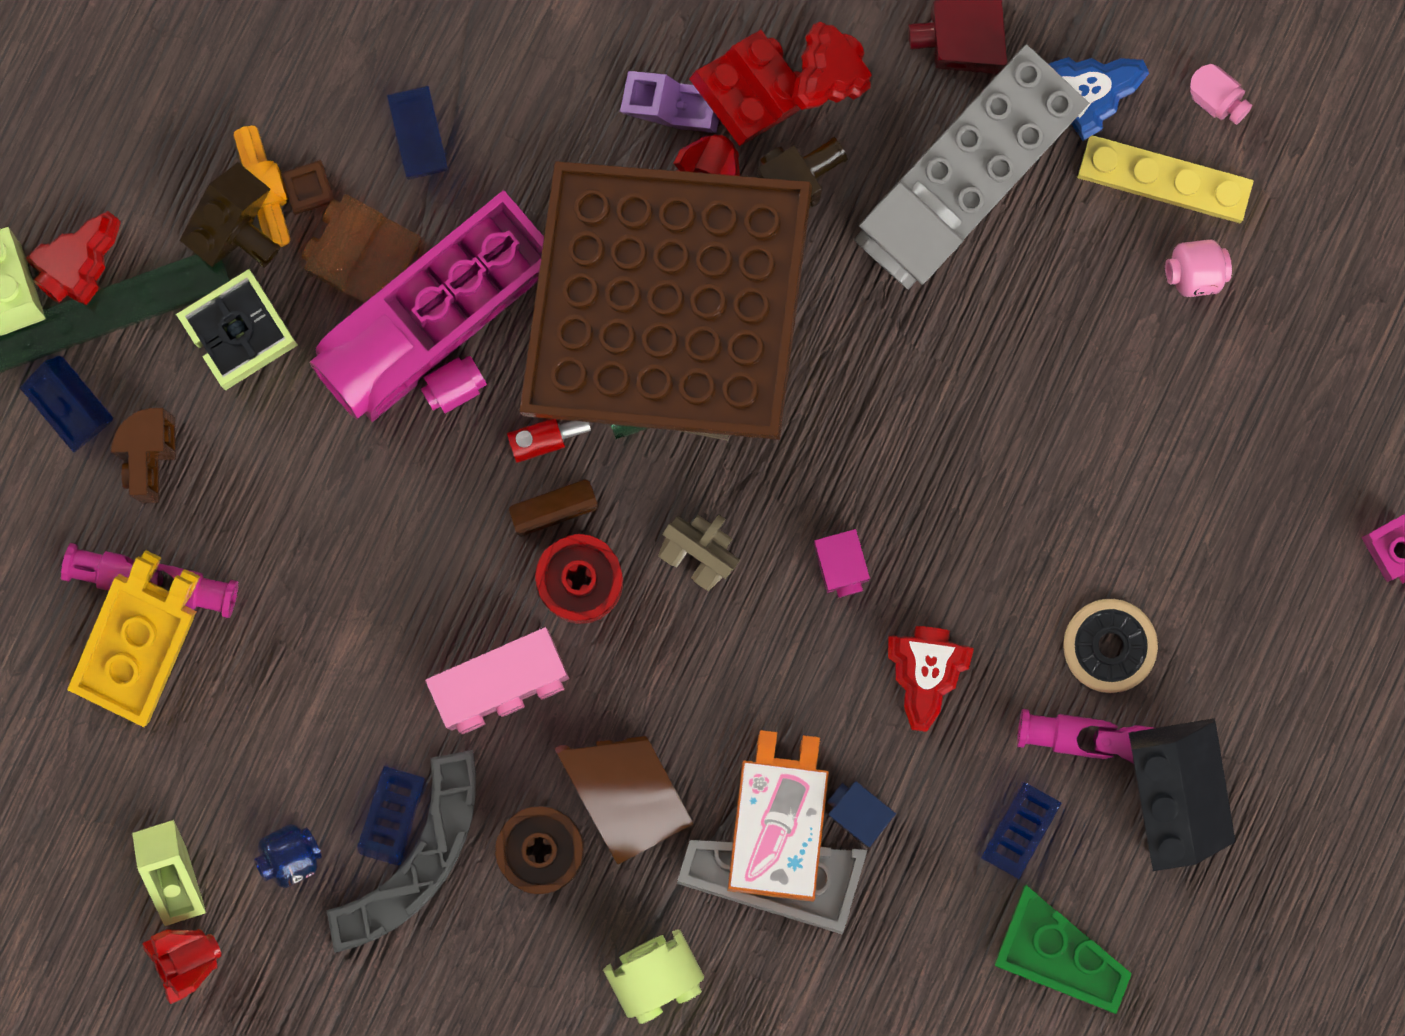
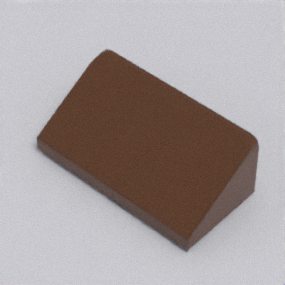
[509,479,599,537]

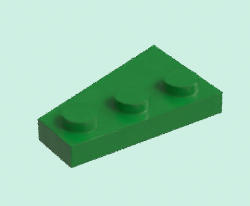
[994,885,1132,1014]

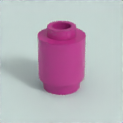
[421,355,487,414]

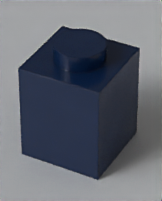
[827,781,896,848]

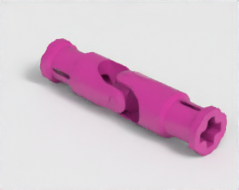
[61,543,238,618]
[1017,709,1154,764]

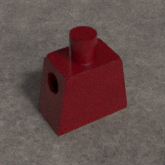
[908,0,1007,74]

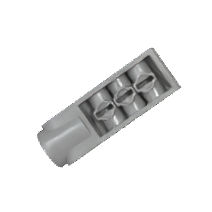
[853,44,1090,290]

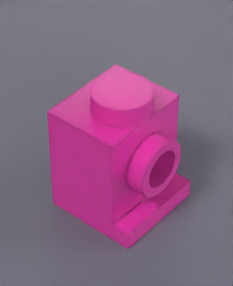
[1361,514,1405,584]

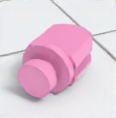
[1190,64,1252,124]

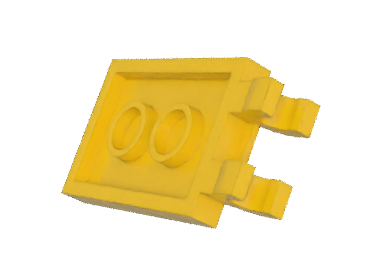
[67,550,200,727]

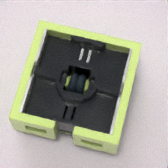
[176,269,298,390]

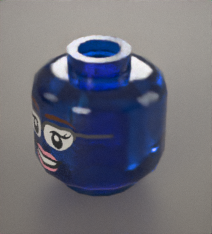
[254,824,322,888]

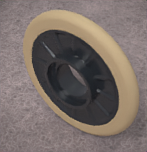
[1063,599,1158,693]

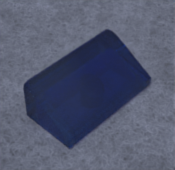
[20,356,113,452]

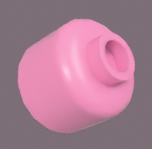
[1165,240,1232,297]

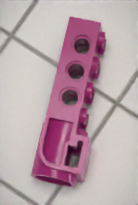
[309,190,544,422]

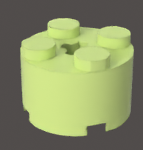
[603,930,704,1024]

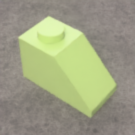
[132,820,206,926]

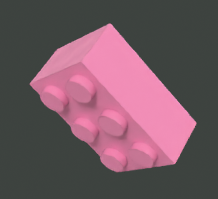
[425,627,570,734]

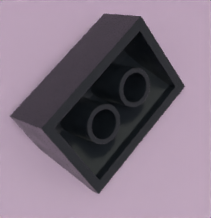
[1129,718,1236,871]

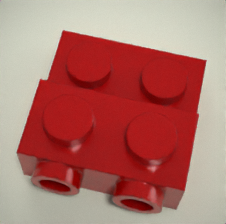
[689,30,801,146]

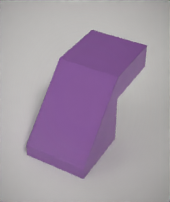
[620,71,719,133]

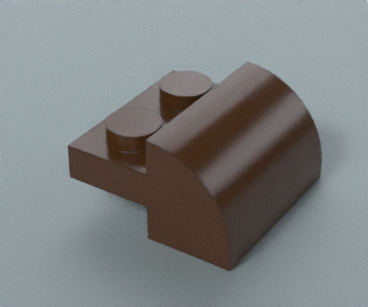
[111,408,176,503]

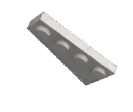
[677,840,867,934]

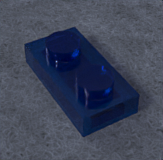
[387,86,449,180]

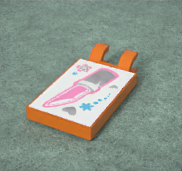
[727,730,829,901]

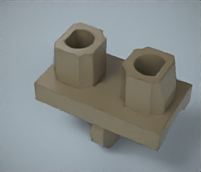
[658,514,740,591]

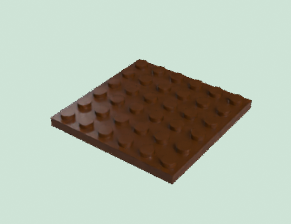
[519,161,812,440]

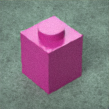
[813,529,870,598]

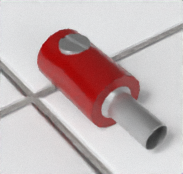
[507,419,591,463]

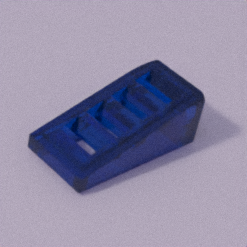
[357,766,425,865]
[981,782,1062,879]

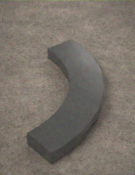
[327,750,476,953]

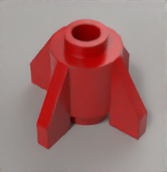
[673,134,740,176]
[142,929,221,1004]

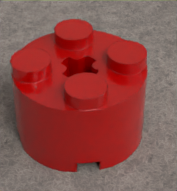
[535,534,623,624]

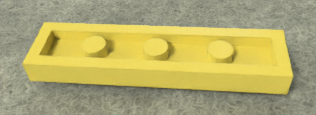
[1077,136,1254,223]

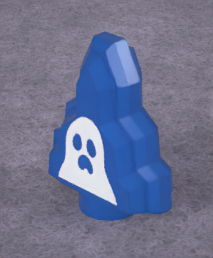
[1048,57,1149,141]

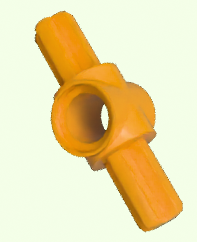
[233,126,290,247]

